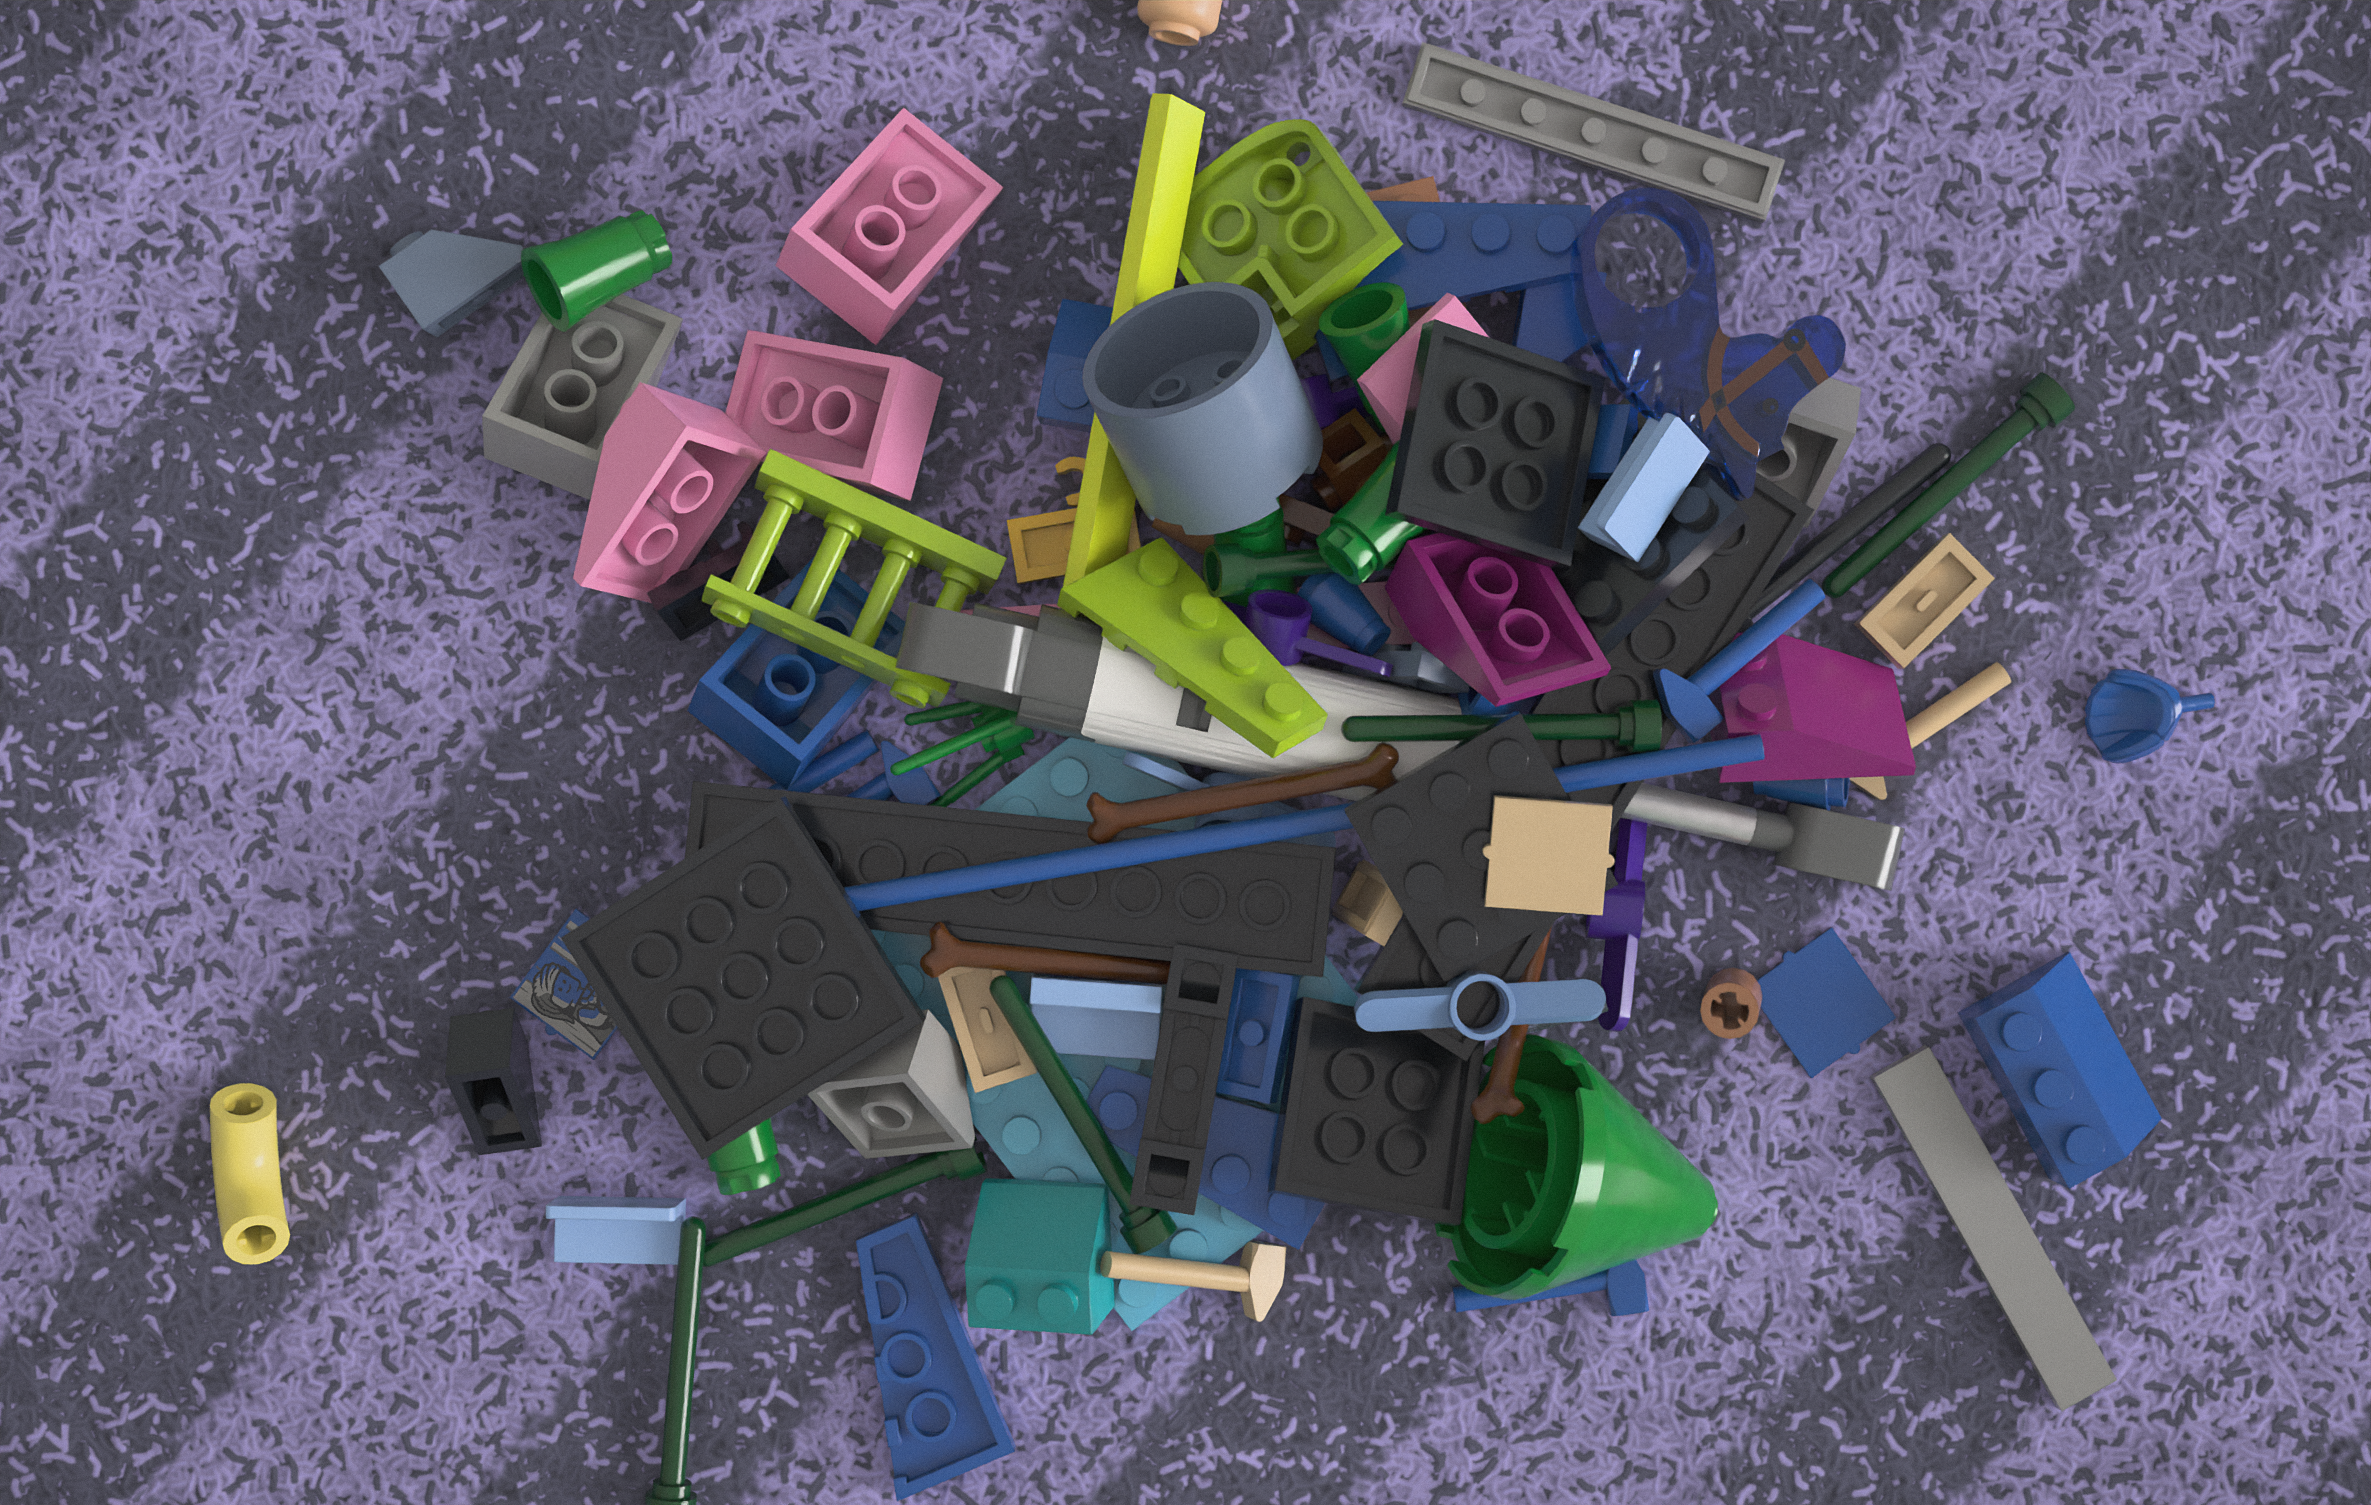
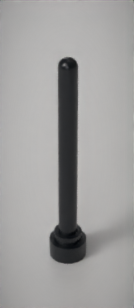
[1737,443,1951,633]

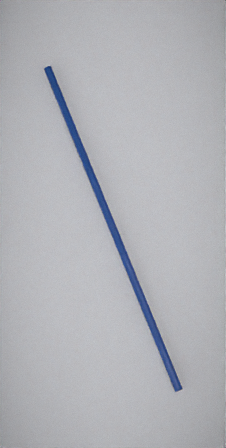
[843,733,1765,911]

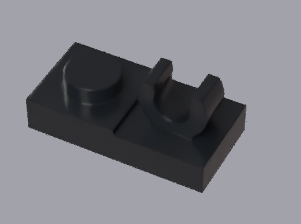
[647,521,790,641]

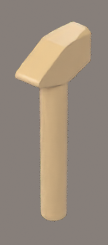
[1850,662,2011,800]
[1100,1240,1286,1322]

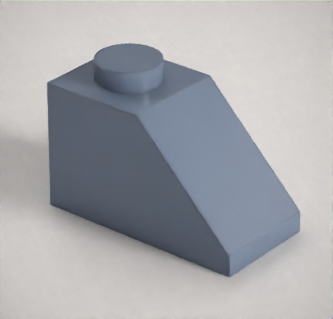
[379,229,525,337]

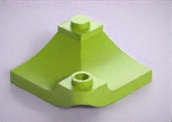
[1178,119,1403,361]

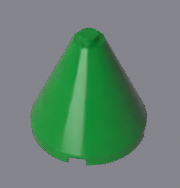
[1435,1034,1718,1300]

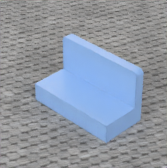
[1578,413,1710,562]
[1030,973,1162,1060]
[546,1196,686,1265]

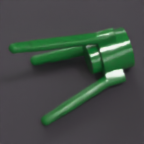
[890,701,1036,807]

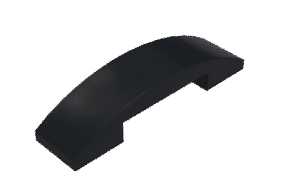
[1129,944,1239,1215]

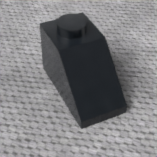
[445,1008,542,1155]

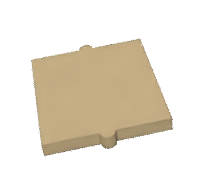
[1482,795,1614,915]

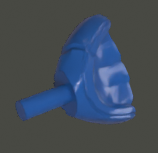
[2084,669,2215,763]

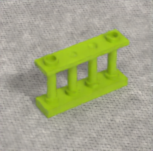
[701,449,1007,709]

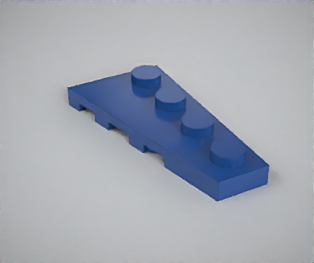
[1354,201,1592,311]
[1086,1064,1325,1250]
[856,1212,1016,1501]

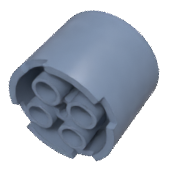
[1082,282,1323,535]

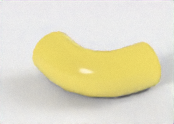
[210,1083,290,1264]

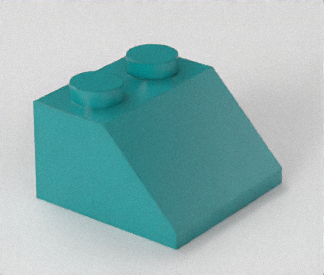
[965,1178,1115,1335]

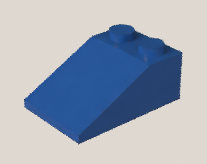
[687,556,905,790]

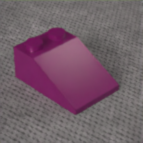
[1384,533,1611,707]
[1708,633,1916,783]

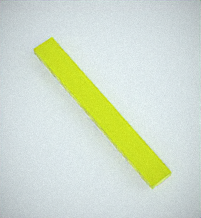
[1063,93,1205,587]

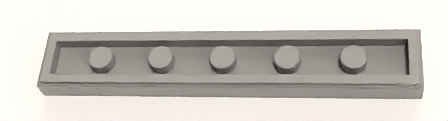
[1402,42,1785,223]
[1870,1045,2117,1411]

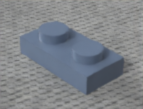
[1342,642,1470,693]

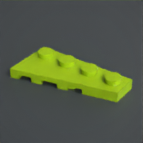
[1057,537,1328,758]

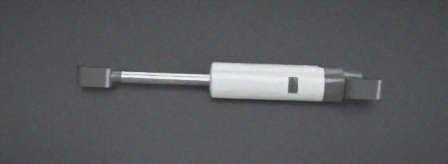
[896,602,1905,891]

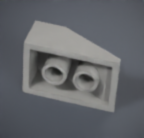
[482,294,683,500]

